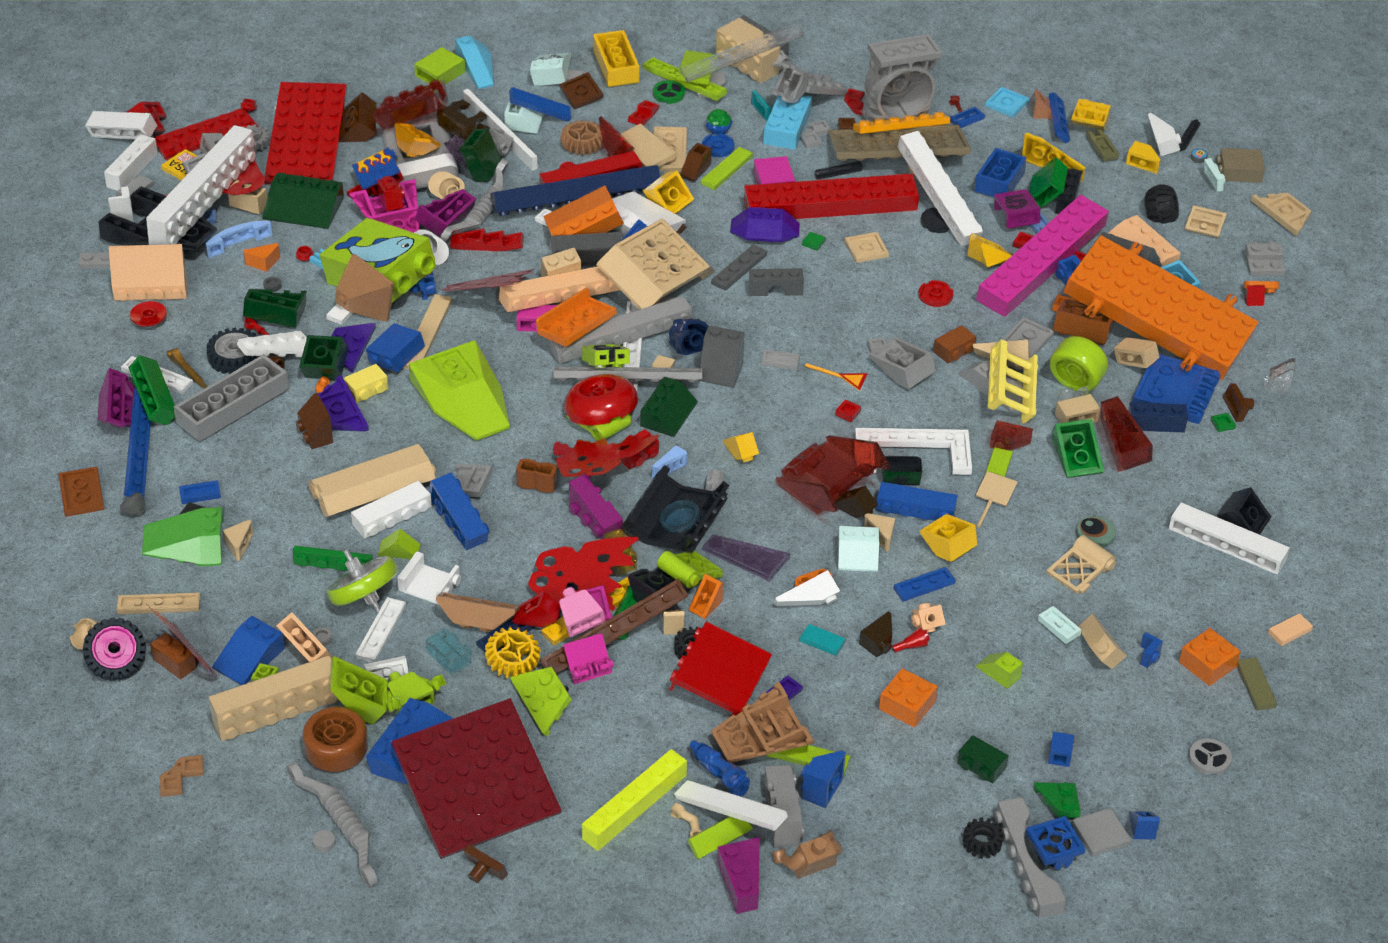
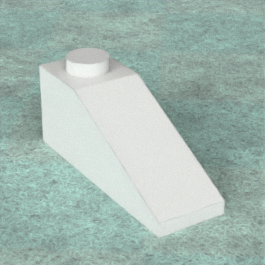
[1148,113,1182,155]
[774,570,840,606]

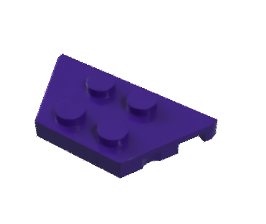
[331,323,376,373]
[318,375,369,431]

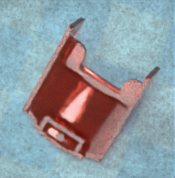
[775,435,890,515]

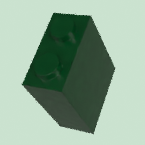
[459,128,502,182]

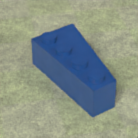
[429,472,490,550]

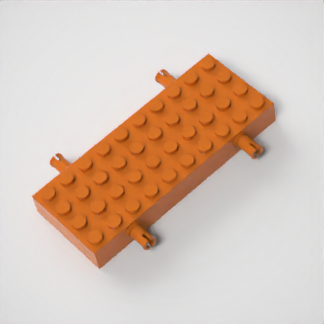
[1064,235,1259,380]

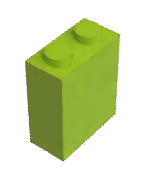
[414,47,465,89]

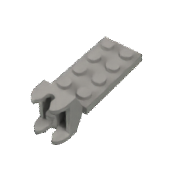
[770,61,848,103]

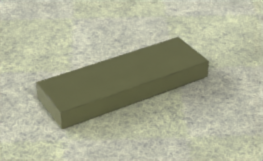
[1237,657,1277,711]

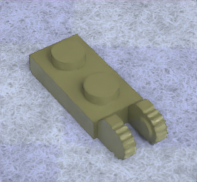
[1086,129,1119,162]

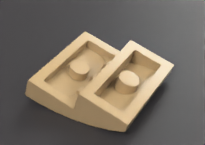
[1185,205,1227,238]

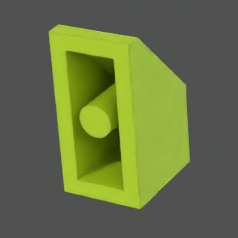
[976,652,1023,689]

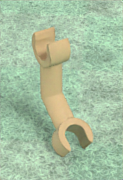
[670,803,701,837]

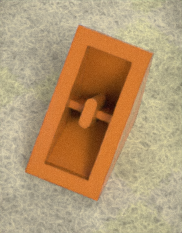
[243,243,280,272]
[688,574,723,619]

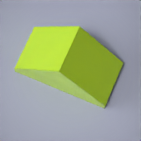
[378,529,421,559]

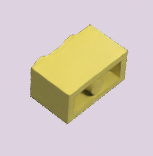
[344,364,388,403]

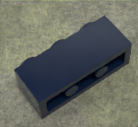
[1127,402,1188,433]

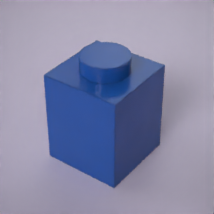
[1048,732,1074,767]

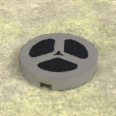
[1189,738,1232,775]

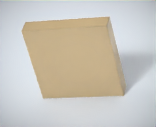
[844,232,889,263]

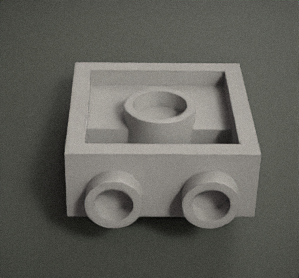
[1244,241,1286,276]

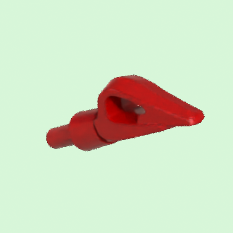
[244,317,270,335]

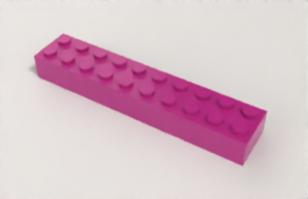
[976,194,1109,317]

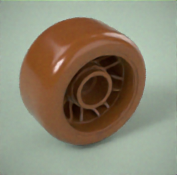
[302,707,368,772]

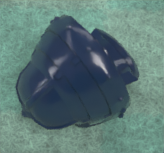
[669,318,709,355]

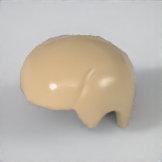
[70,618,97,649]

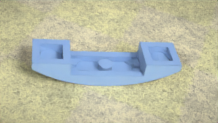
[205,221,272,258]

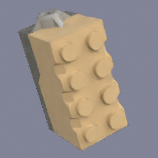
[716,15,789,83]

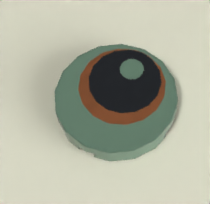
[1076,516,1116,548]

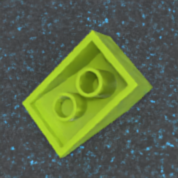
[330,656,388,725]

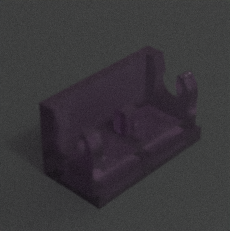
[444,135,469,170]

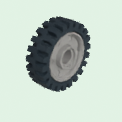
[207,328,259,374]

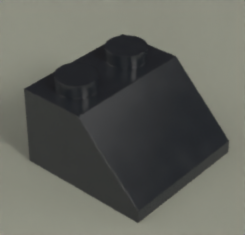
[1218,487,1271,535]

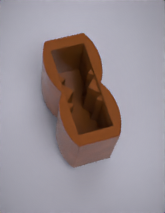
[516,459,558,493]

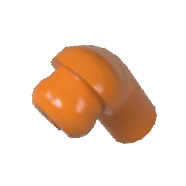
[315,376,330,393]

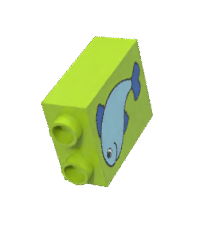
[319,218,436,303]

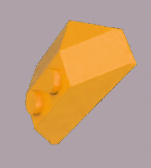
[395,123,441,157]

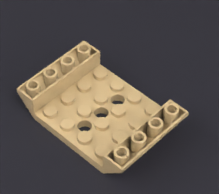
[596,218,715,309]

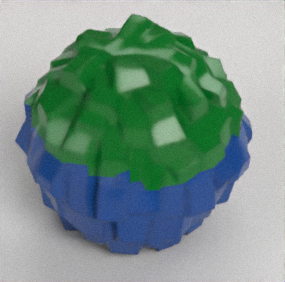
[706,109,733,135]

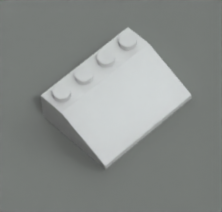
[612,191,686,248]

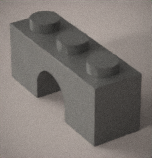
[749,268,804,296]

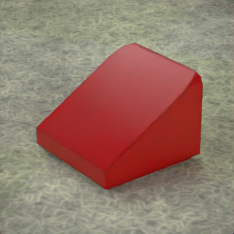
[1244,285,1265,306]

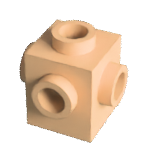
[911,602,945,633]

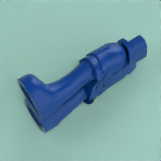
[689,740,750,797]

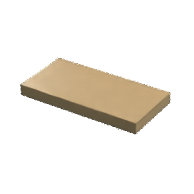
[613,124,677,167]
[654,126,687,172]

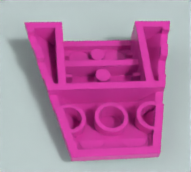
[349,179,419,233]

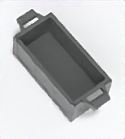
[550,232,622,270]

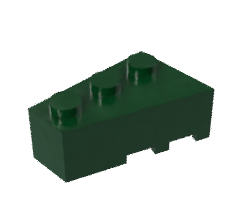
[243,289,307,328]

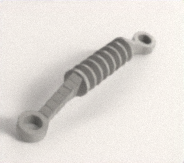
[440,158,509,243]
[286,762,378,888]

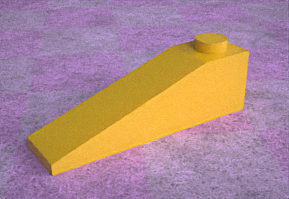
[1022,133,1086,181]

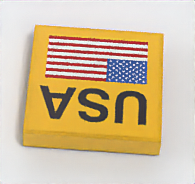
[161,149,197,181]

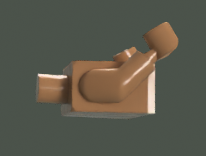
[772,830,842,879]

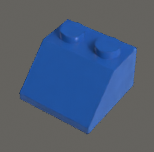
[800,750,846,808]

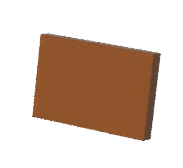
[58,467,105,517]

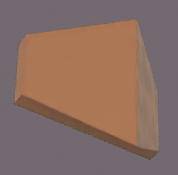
[1030,89,1053,119]

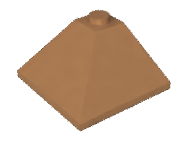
[335,254,394,322]

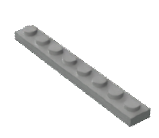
[554,366,703,382]

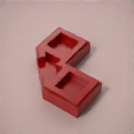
[844,88,865,116]

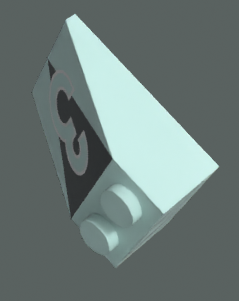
[530,52,571,86]

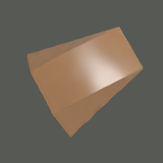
[711,682,814,763]

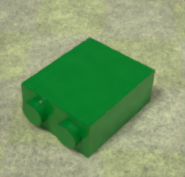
[1029,157,1068,209]

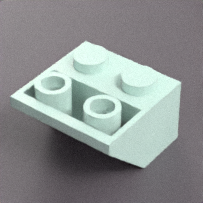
[504,100,544,134]

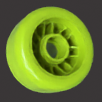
[1049,336,1108,392]

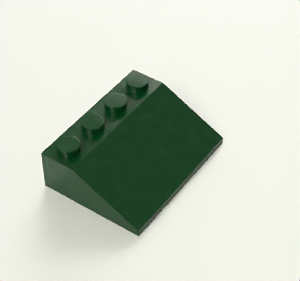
[262,173,344,229]

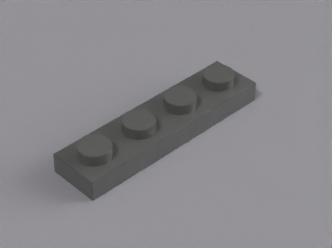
[711,244,767,291]

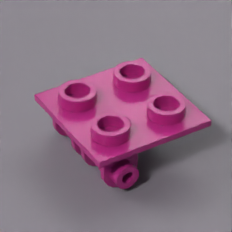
[563,633,614,684]

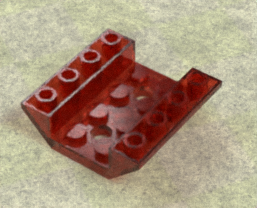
[373,79,449,130]

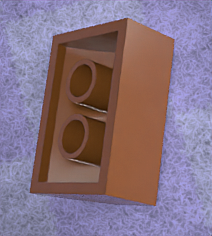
[1053,299,1114,344]

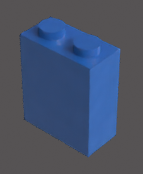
[366,323,425,373]

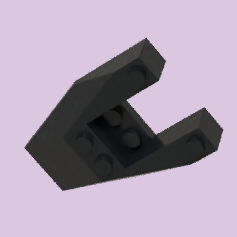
[98,186,217,250]

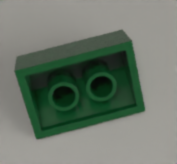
[640,376,698,437]

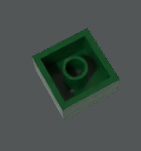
[299,335,348,380]

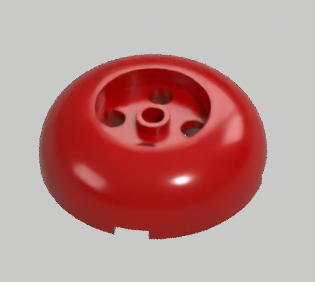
[564,374,639,426]

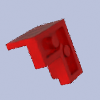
[127,101,167,134]

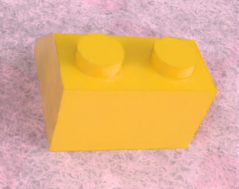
[643,170,694,214]
[920,514,978,562]

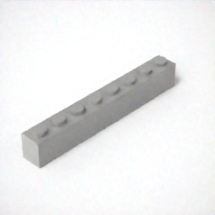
[550,296,692,364]

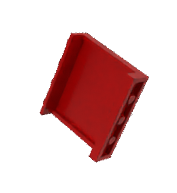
[669,621,772,716]

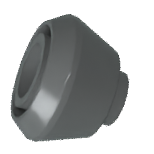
[120,492,146,517]

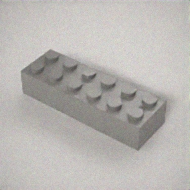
[174,354,289,442]

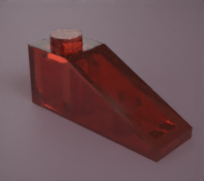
[599,116,634,157]

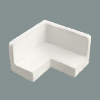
[108,186,134,222]

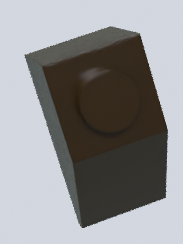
[830,485,878,518]
[859,611,892,658]

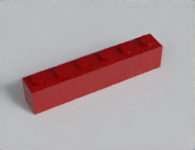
[539,151,642,184]

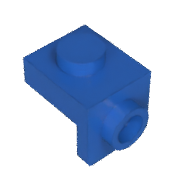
[1141,632,1163,668]

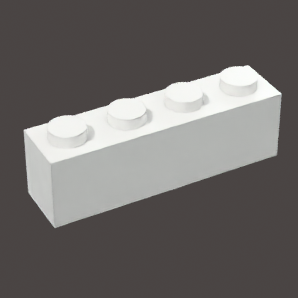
[85,111,157,139]
[104,134,158,191]
[351,481,432,539]

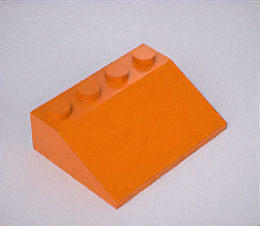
[543,186,624,236]

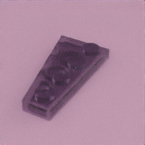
[702,534,790,582]

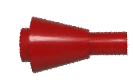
[892,627,930,653]

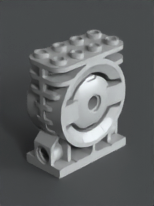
[862,34,942,122]

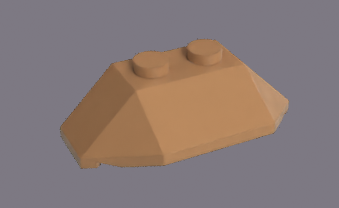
[436,592,520,632]

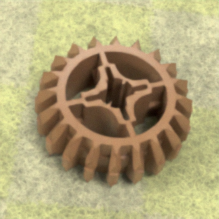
[560,120,605,156]

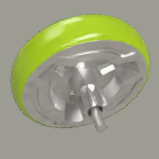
[327,549,398,613]

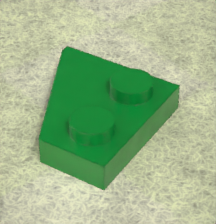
[1034,782,1081,818]

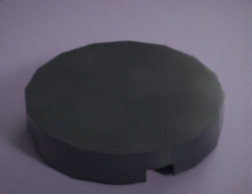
[921,207,949,233]

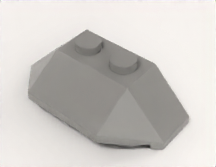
[958,361,1023,413]

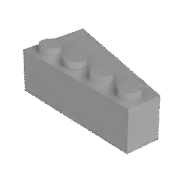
[764,765,804,848]

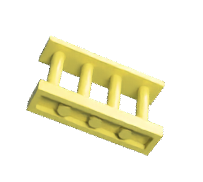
[988,339,1038,423]

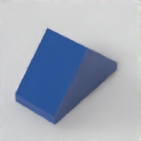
[1130,811,1160,839]

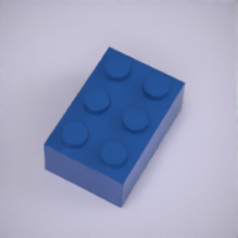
[975,148,1027,197]

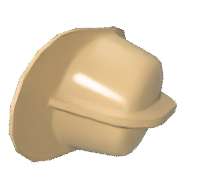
[428,171,465,199]

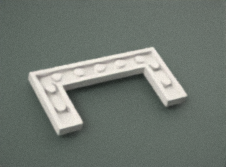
[855,428,972,475]

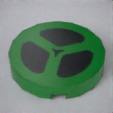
[653,80,685,104]

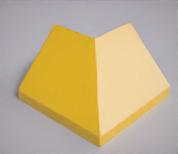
[967,233,1012,268]

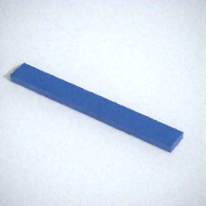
[124,388,151,498]

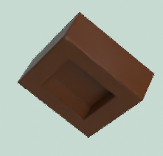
[838,118,855,129]

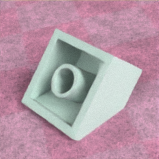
[838,526,879,571]

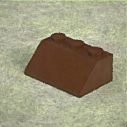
[339,92,377,142]

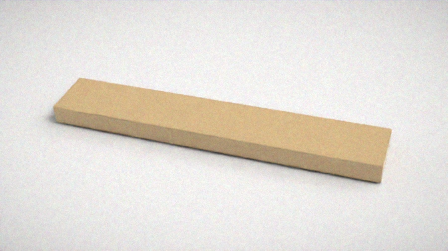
[403,294,452,369]

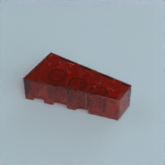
[1100,396,1153,472]

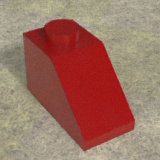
[512,591,560,628]

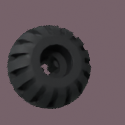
[1145,184,1179,224]

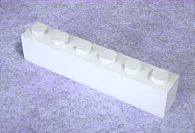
[1169,503,1290,575]

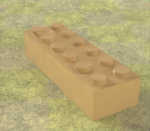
[209,656,339,741]

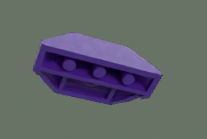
[730,207,800,242]

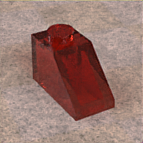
[989,420,1033,451]

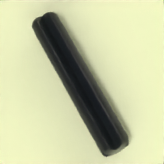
[1179,119,1201,151]
[814,161,863,179]

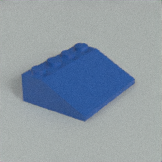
[366,698,454,784]

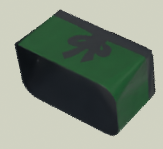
[882,456,923,486]

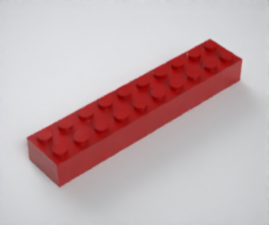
[744,174,919,219]

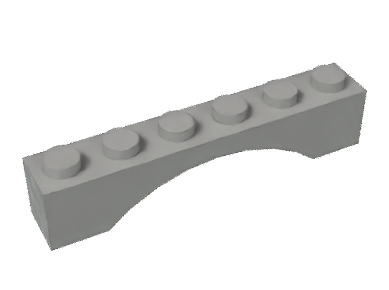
[994,797,1066,918]

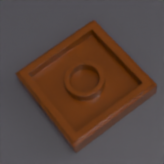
[559,72,604,109]

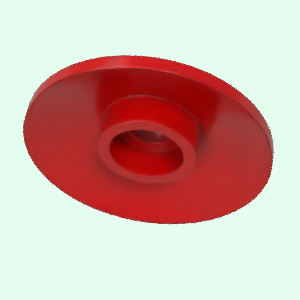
[130,301,167,326]

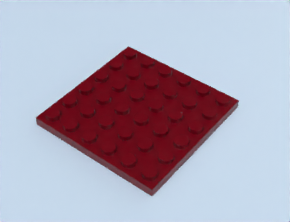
[391,698,562,859]

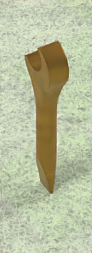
[166,348,206,389]

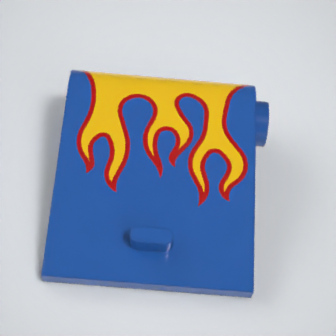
[352,147,400,190]

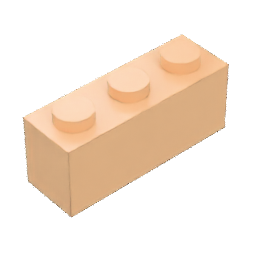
[277,613,332,662]

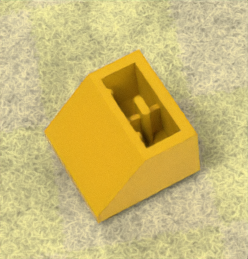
[1071,99,1111,130]

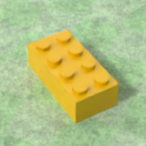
[593,30,640,87]

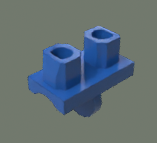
[409,271,437,300]

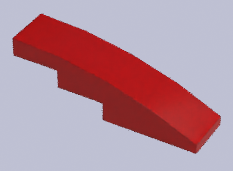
[450,228,524,251]

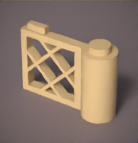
[1046,535,1116,594]

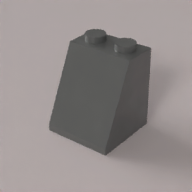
[699,325,745,388]

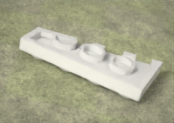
[237,331,307,357]

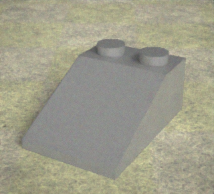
[869,337,936,389]

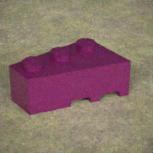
[569,474,623,539]
[717,837,760,914]

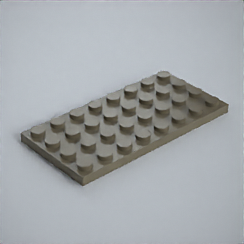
[828,125,971,161]

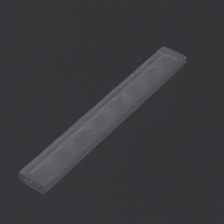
[680,23,803,82]

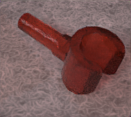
[949,96,963,113]

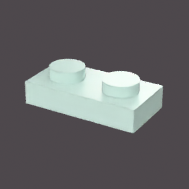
[1204,158,1225,192]
[1038,606,1081,644]

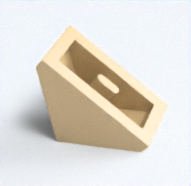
[864,513,895,552]
[223,520,254,561]
[662,609,684,635]

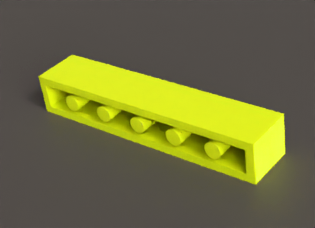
[582,749,687,851]

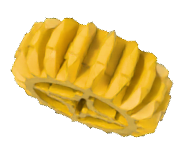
[485,626,541,679]

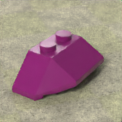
[97,368,134,428]

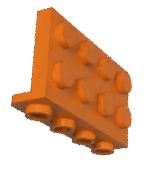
[536,288,617,347]

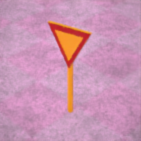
[805,363,868,391]

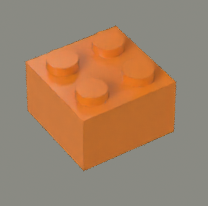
[1179,628,1241,686]
[879,668,938,728]

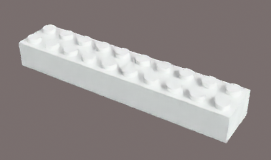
[146,125,256,245]

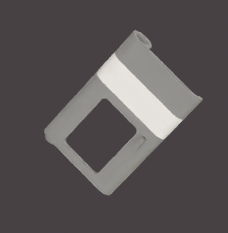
[382,118,460,189]

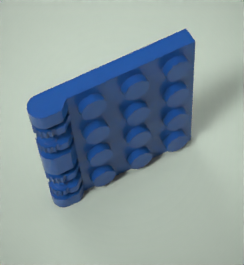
[1132,354,1221,424]

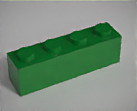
[128,355,175,425]

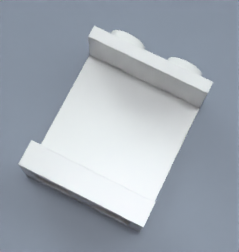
[397,551,461,605]

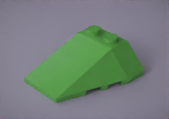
[142,507,225,566]

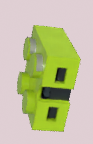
[582,344,630,368]

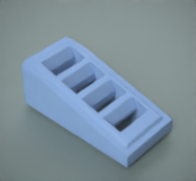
[652,446,688,479]

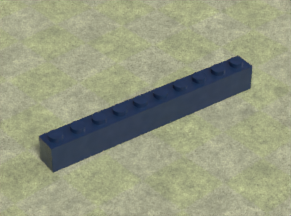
[490,165,660,216]

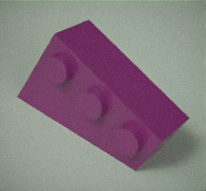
[415,189,476,237]

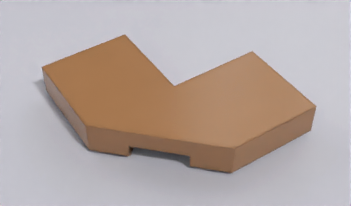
[160,755,204,797]

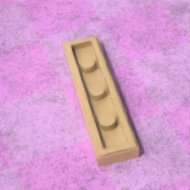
[117,593,201,614]

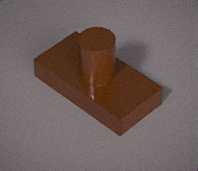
[1223,383,1254,422]
[464,844,508,883]

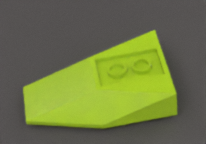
[409,340,510,441]

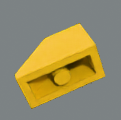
[1126,141,1161,174]
[723,432,759,462]

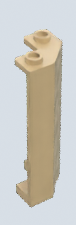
[307,444,436,517]

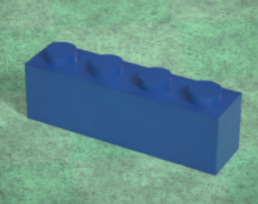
[876,482,958,521]

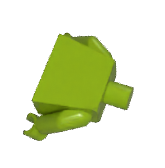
[387,671,447,714]

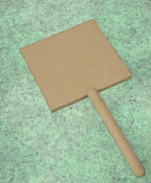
[976,471,1018,528]

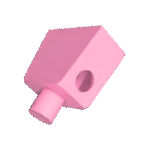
[559,587,605,637]

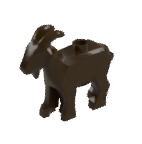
[436,99,490,151]

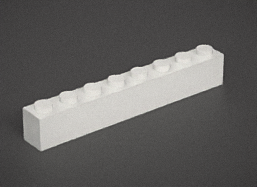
[897,131,983,247]

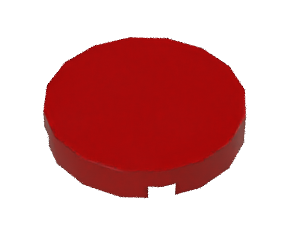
[918,280,954,307]

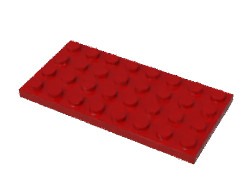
[264,82,347,185]

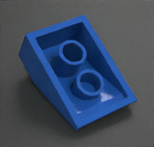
[212,616,285,686]

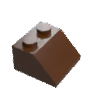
[296,393,333,449]

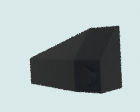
[628,567,702,603]

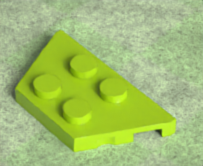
[510,667,572,736]

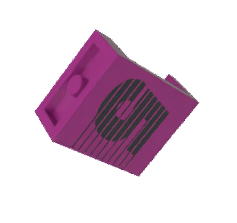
[994,189,1040,229]

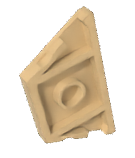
[1251,193,1311,236]

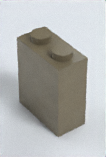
[1216,148,1265,183]

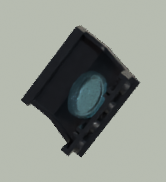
[621,465,730,553]

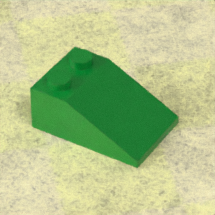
[1051,419,1104,478]

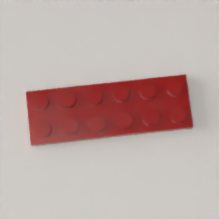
[153,108,258,160]

